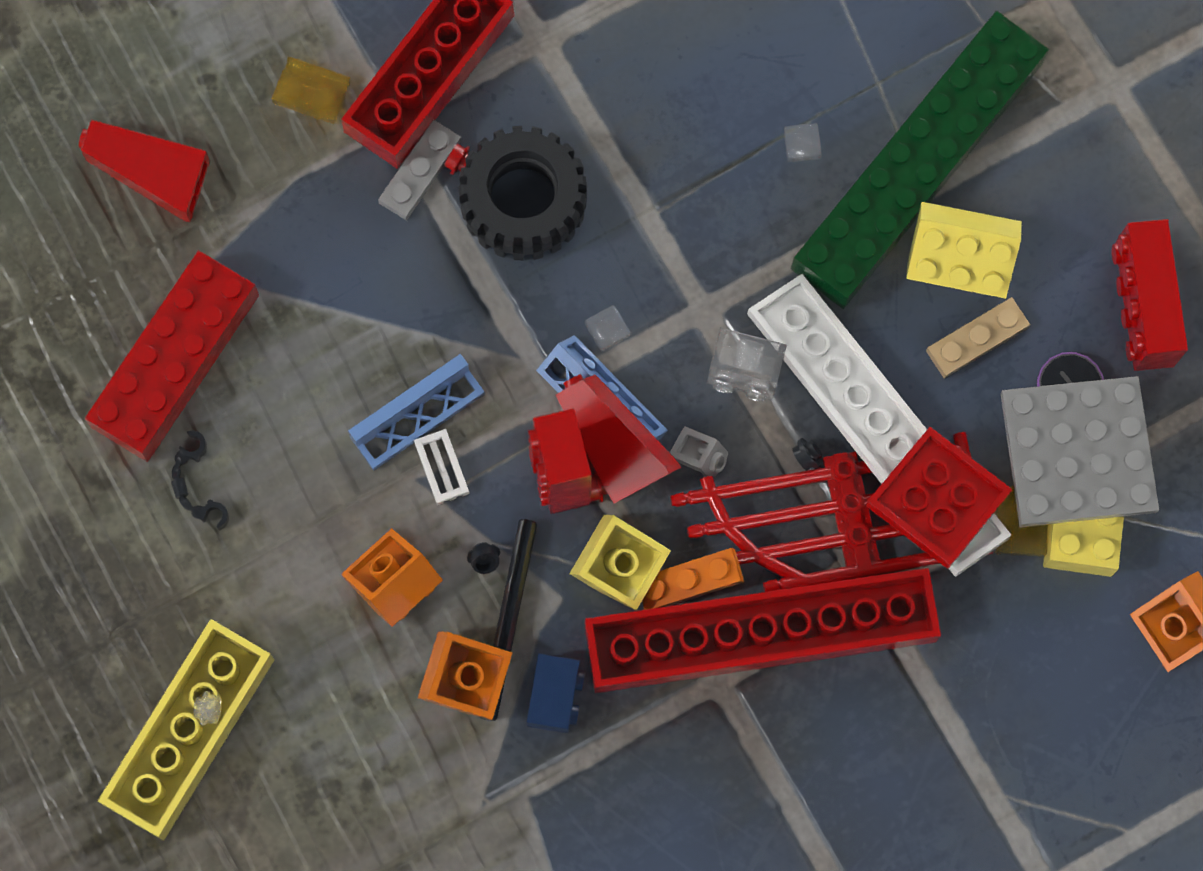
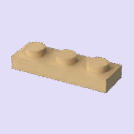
[926,297,1030,379]

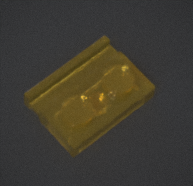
[271,56,351,124]
[995,486,1048,557]

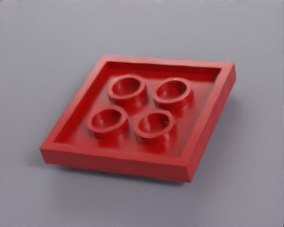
[865,427,1013,569]

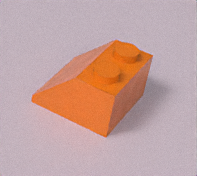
[341,528,443,627]
[1130,571,1203,672]
[418,632,513,720]

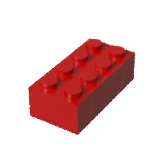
[1112,219,1188,371]
[528,408,592,514]

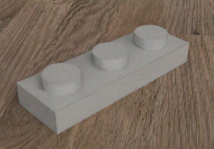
[378,120,462,221]

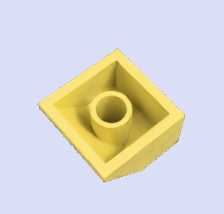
[569,515,671,610]

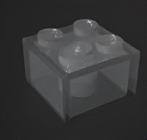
[707,328,787,402]

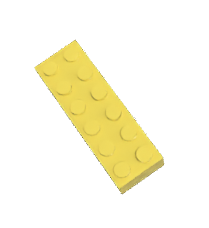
[98,619,274,841]

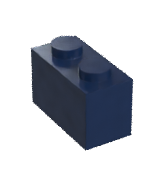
[527,654,585,734]

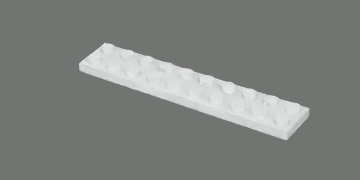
[747,274,1011,577]

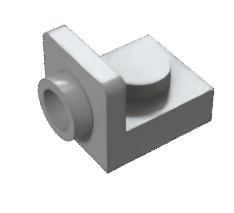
[670,426,728,480]

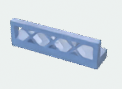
[536,335,668,440]
[348,354,485,471]

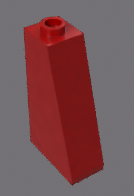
[79,120,210,222]
[555,374,681,504]

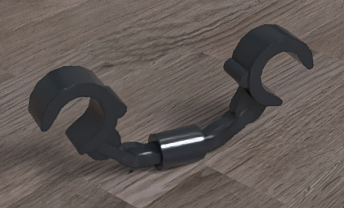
[171,430,229,530]

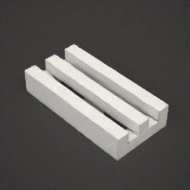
[414,429,469,506]

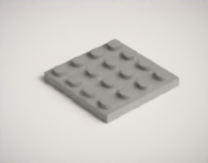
[1000,376,1159,527]

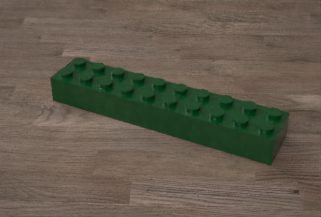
[791,10,1049,309]

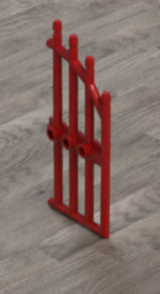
[670,432,993,592]

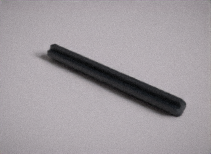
[480,519,537,721]

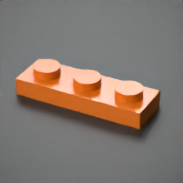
[642,548,744,610]

